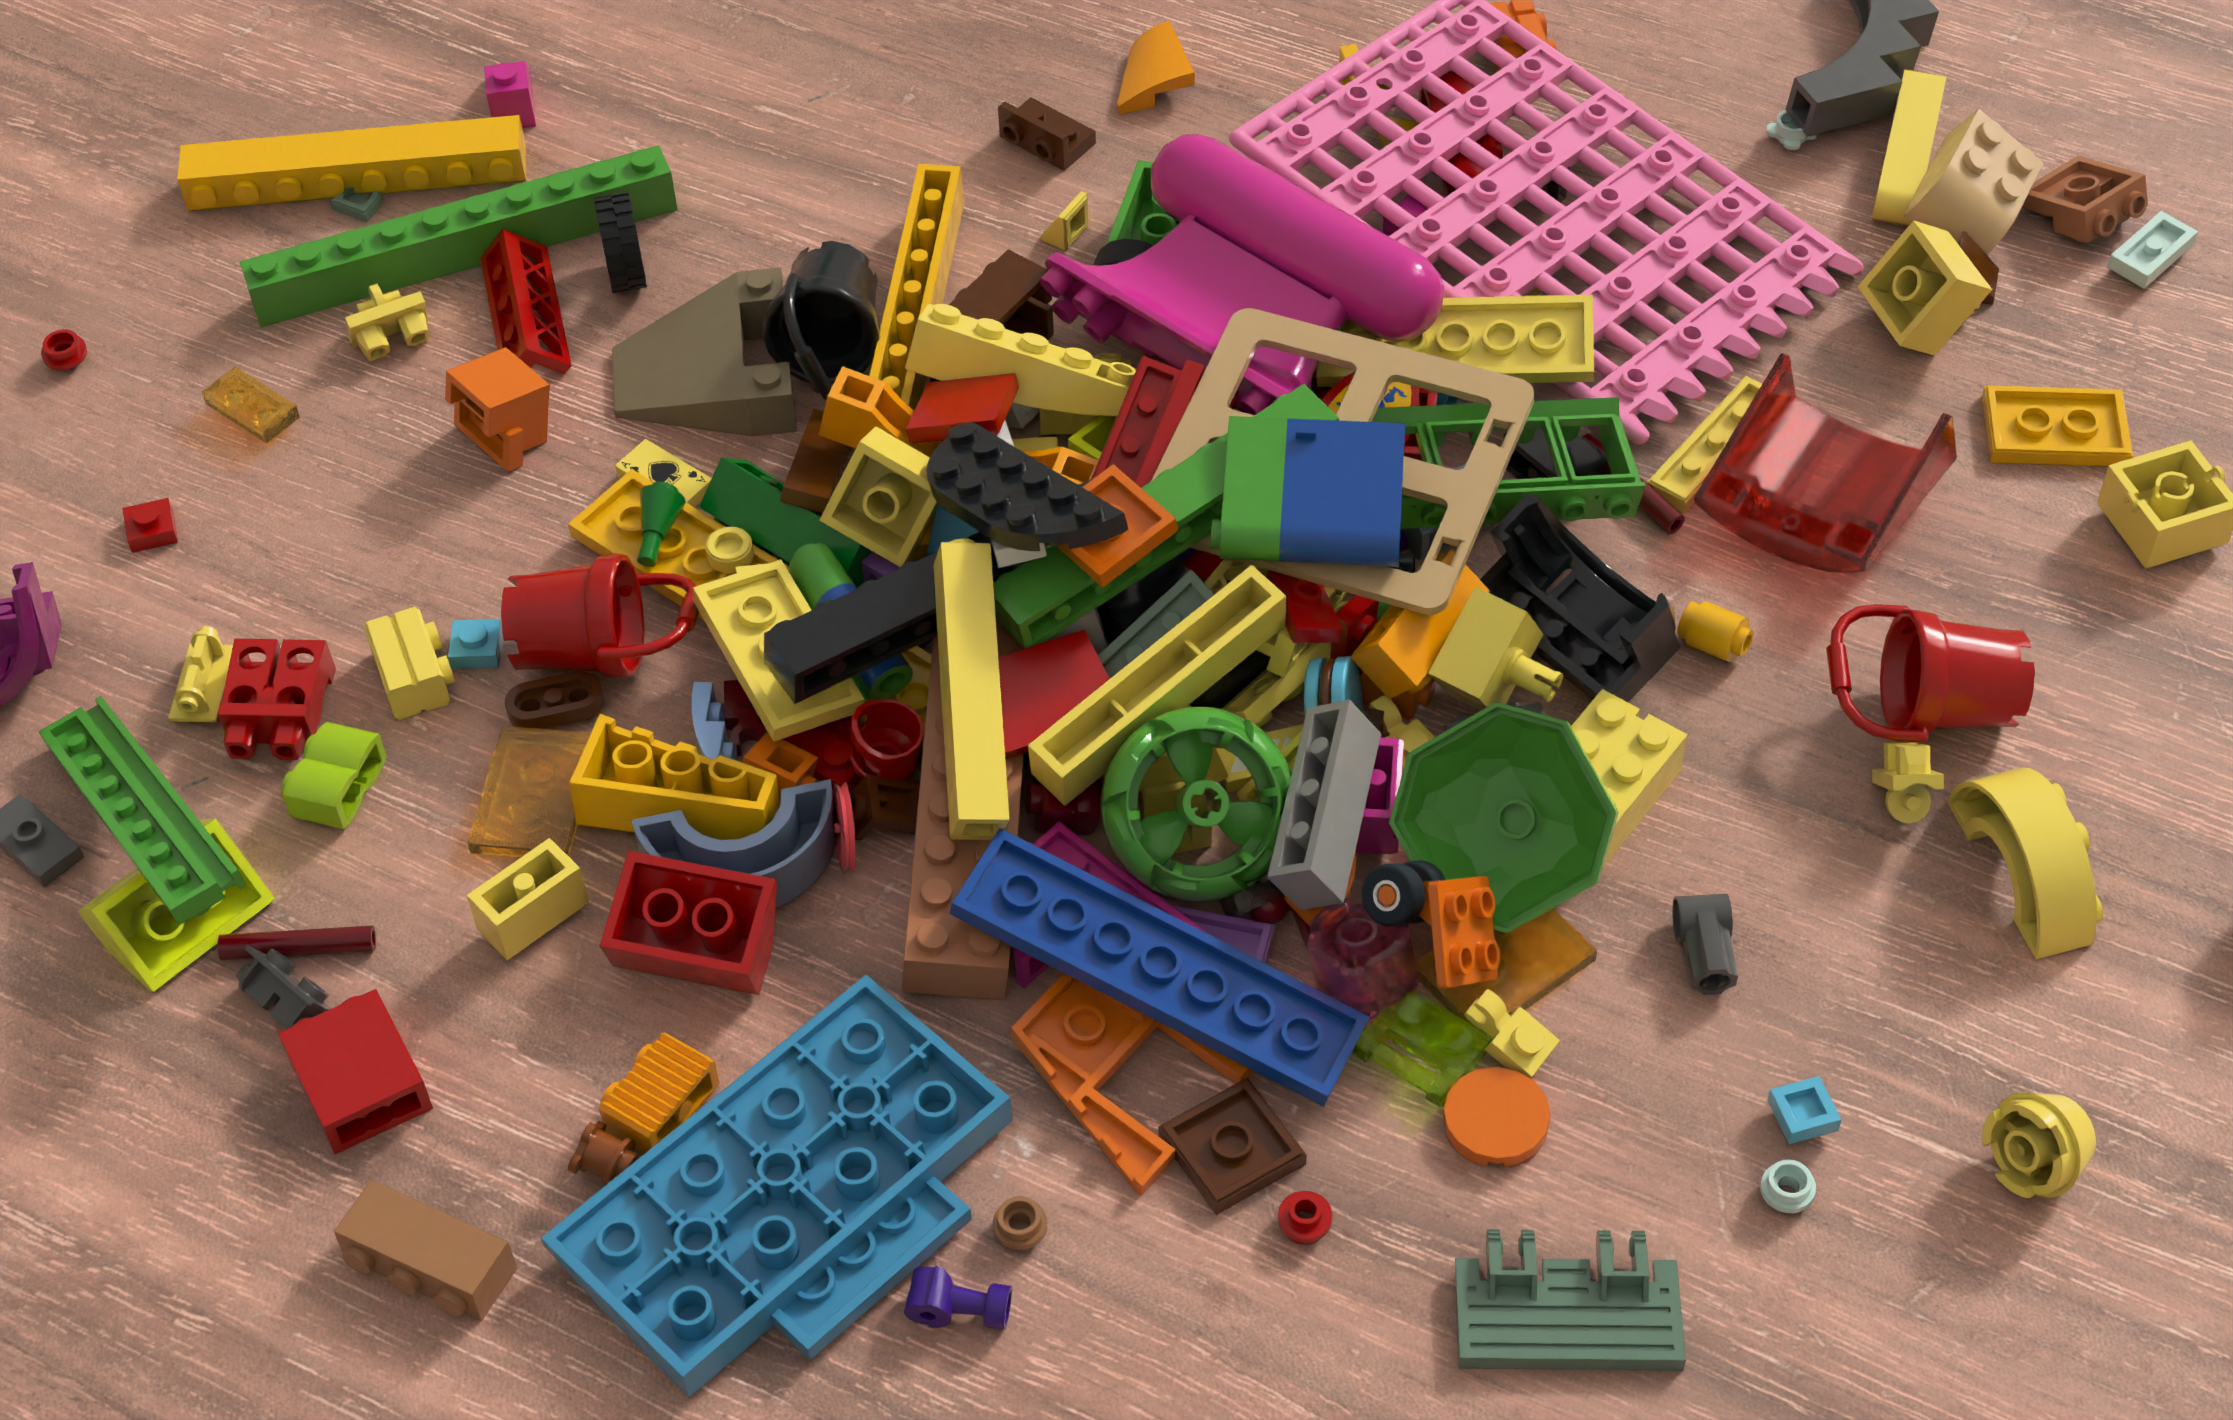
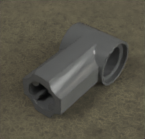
[1672,893,1738,995]

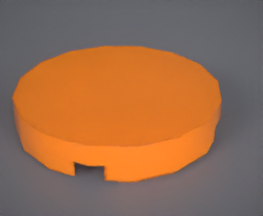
[1443,1067,1551,1167]

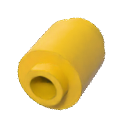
[1677,601,1754,662]

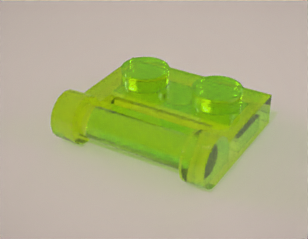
[1352,985,1492,1108]

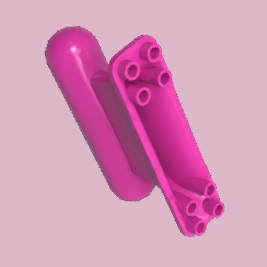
[1039,134,1444,415]

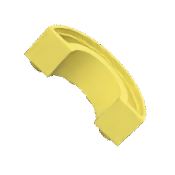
[1947,767,2103,960]

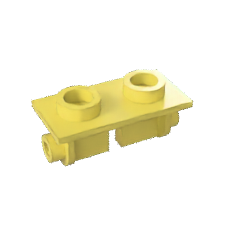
[168,626,233,723]

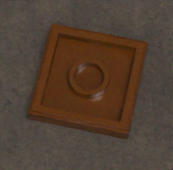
[1158,1077,1307,1215]

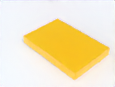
[1981,385,2133,467]

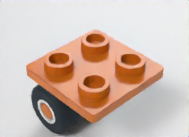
[1361,860,1500,988]

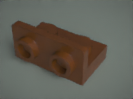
[998,97,1096,171]

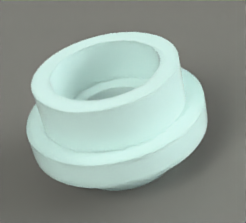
[1760,1160,1816,1213]

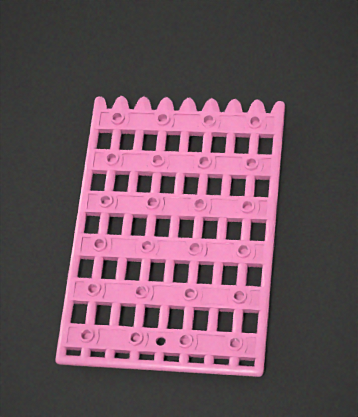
[1229,0,1864,445]

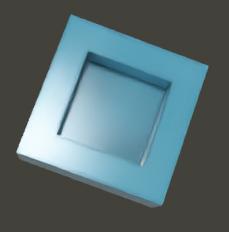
[448,619,503,669]
[1767,1076,1842,1144]

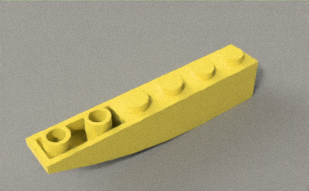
[905,303,1136,416]

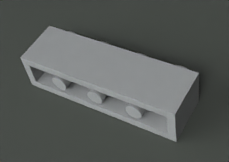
[1267,699,1381,910]

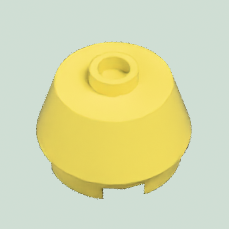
[1982,1092,2096,1198]

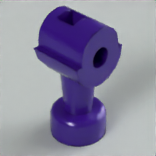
[904,1265,1012,1330]

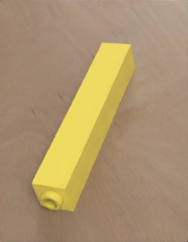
[933,539,1010,840]

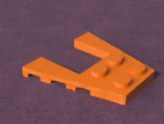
[1010,973,1254,1196]

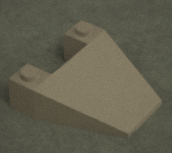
[612,267,797,436]

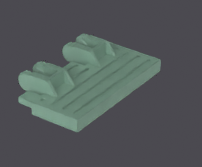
[1455,1229,1686,1371]

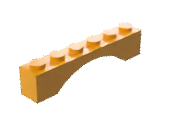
[819,366,1099,485]

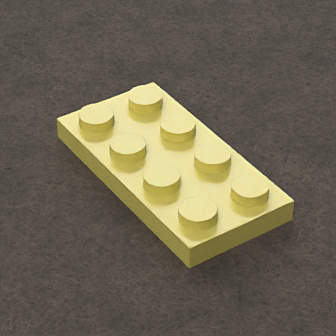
[692,560,864,742]

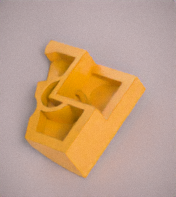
[1117,21,1195,115]

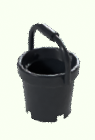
[762,241,880,402]

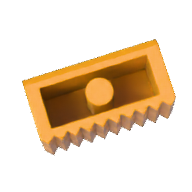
[599,1032,720,1155]

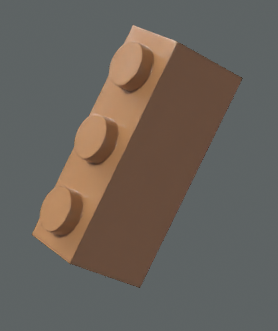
[334,1180,517,1321]

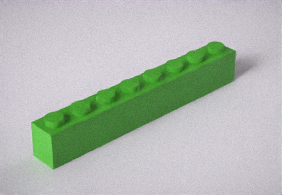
[993,384,1339,649]

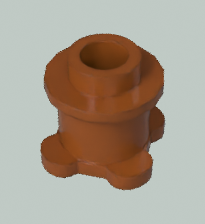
[568,1121,639,1186]

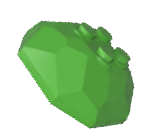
[1389,702,1619,933]

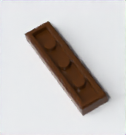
[780,409,849,514]

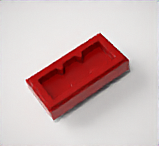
[1266,570,1343,643]

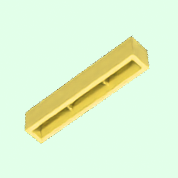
[1028,565,1286,806]

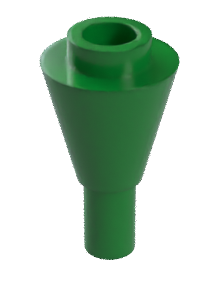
[637,482,686,567]

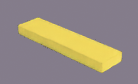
[1647,376,1785,513]

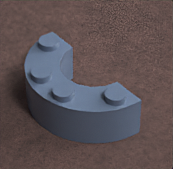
[631,779,837,908]

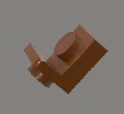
[850,774,920,841]

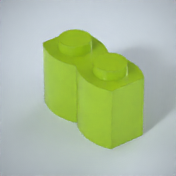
[281,722,387,829]

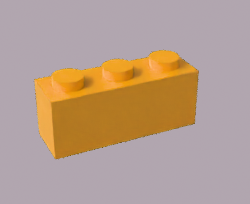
[1350,549,1490,699]

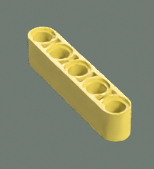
[1872,69,1947,226]

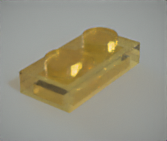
[202,366,300,443]

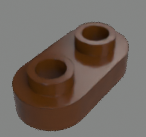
[505,671,604,731]

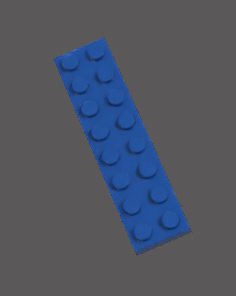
[950,828,1370,1107]

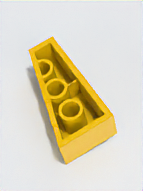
[569,714,780,840]

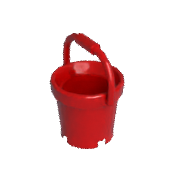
[501,554,699,678]
[1826,604,2035,742]

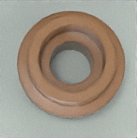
[993,1196,1047,1250]

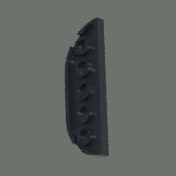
[926,421,1128,551]

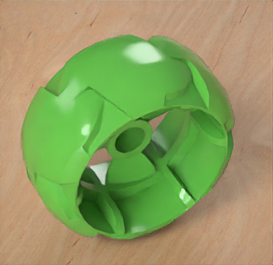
[1100,707,1292,901]

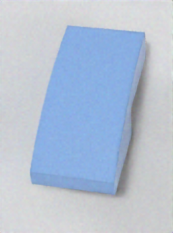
[692,682,737,760]

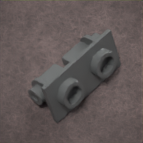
[236,945,332,1029]

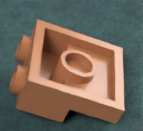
[2021,155,2148,243]

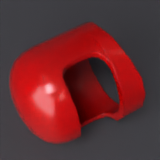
[849,699,924,780]

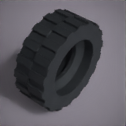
[594,192,647,293]

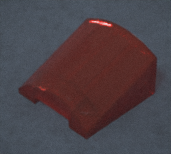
[1694,353,1957,573]

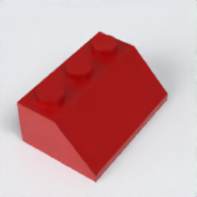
[599,851,777,995]

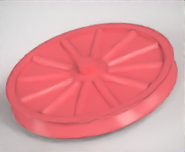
[833,782,856,873]

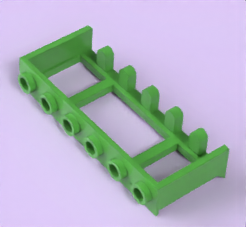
[1372,397,1646,529]

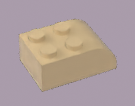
[1904,109,2044,255]

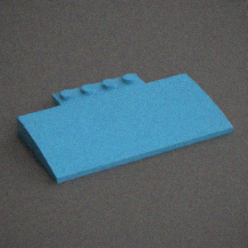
[541,975,1013,1398]

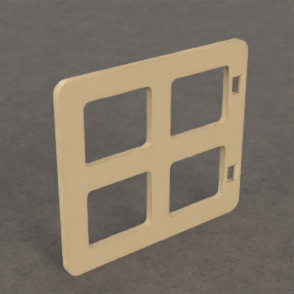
[1151,308,1534,615]

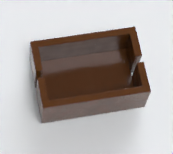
[929,249,1054,382]

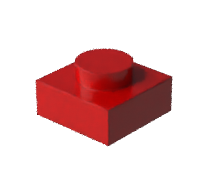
[122,498,178,553]

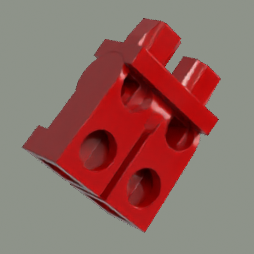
[218,638,336,760]

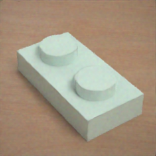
[2107,211,2198,289]

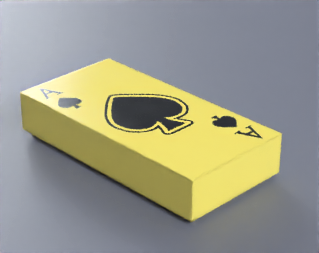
[614,439,712,508]

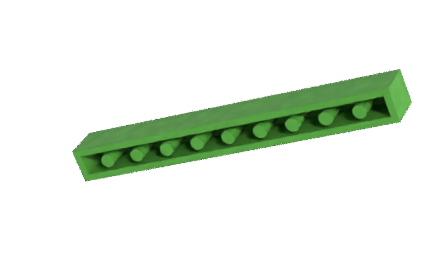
[239,145,678,327]

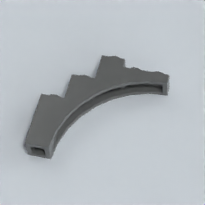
[1785,0,1939,137]

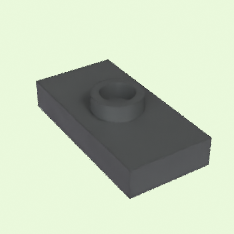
[0,794,84,887]

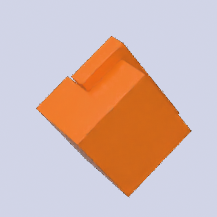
[445,347,550,472]

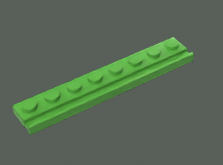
[38,696,246,925]

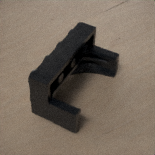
[1480,494,1681,702]

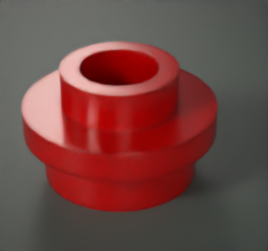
[41,329,87,370]
[1278,1191,1333,1245]

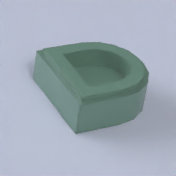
[330,187,383,222]

